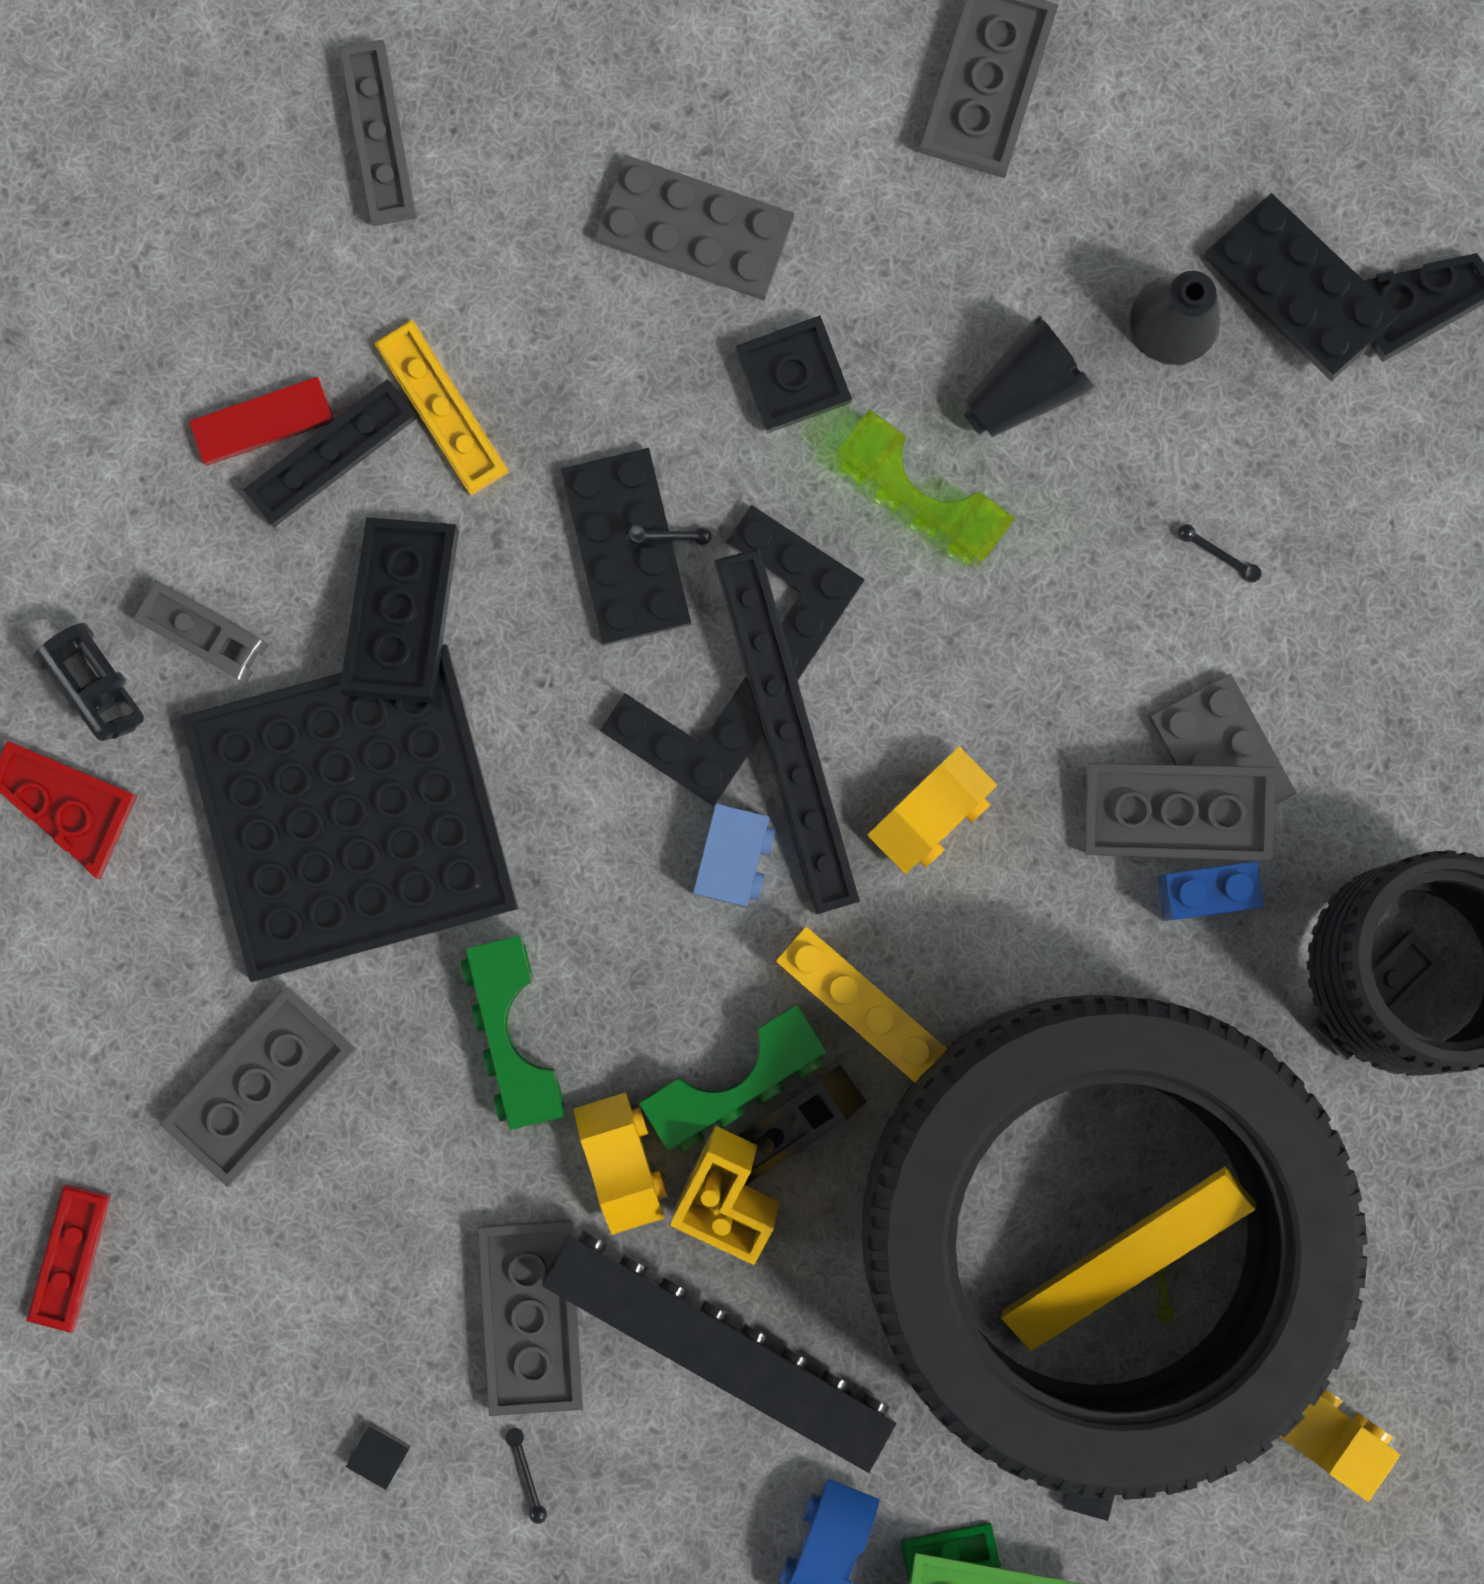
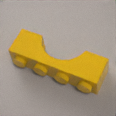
[775,926,947,1083]

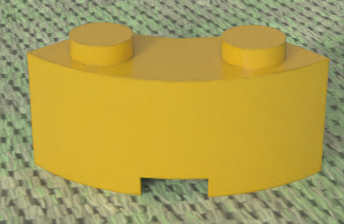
[868,746,997,875]
[573,1092,668,1235]

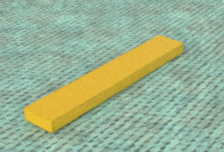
[1001,1166,1256,1351]

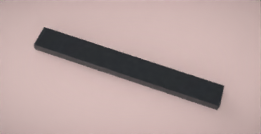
[714,548,860,915]

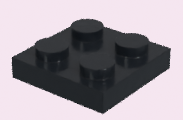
[735,315,852,434]

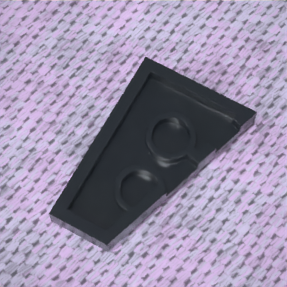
[1364,253,1484,362]

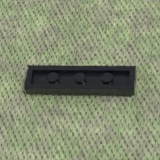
[243,379,418,528]

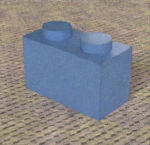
[693,804,776,908]

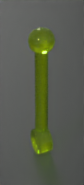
[1156,1267,1175,1323]

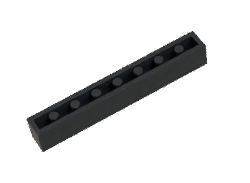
[541,1230,897,1473]

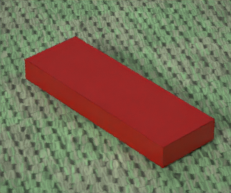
[189,377,334,466]
[26,1184,111,1333]

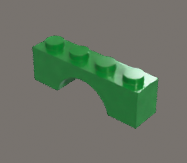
[461,935,567,1130]
[639,1004,826,1153]

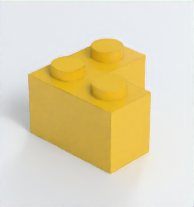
[669,1125,780,1265]
[1279,1390,1401,1502]

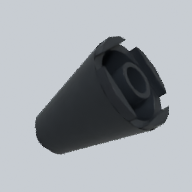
[1130,271,1220,365]
[964,315,1094,437]

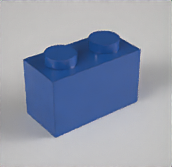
[1157,861,1264,921]

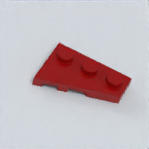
[0,741,138,879]

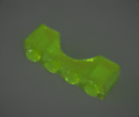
[835,409,1016,568]

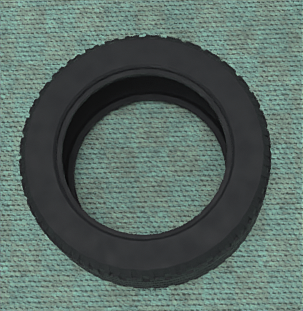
[861,995,1367,1500]

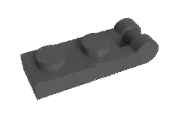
[133,580,269,683]

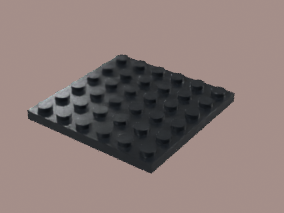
[181,644,519,982]

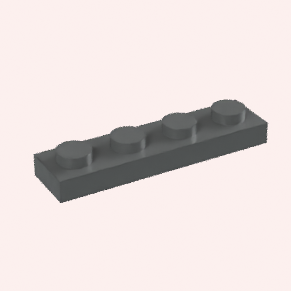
[339,39,417,226]

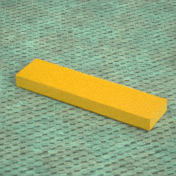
[374,319,509,496]

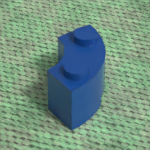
[778,1479,880,1584]

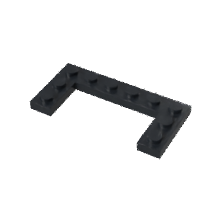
[600,505,865,807]

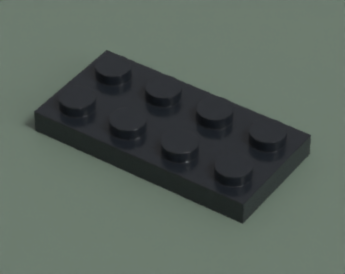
[1204,193,1400,382]
[561,448,692,646]
[340,517,459,703]

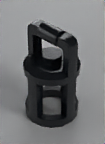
[32,623,144,741]

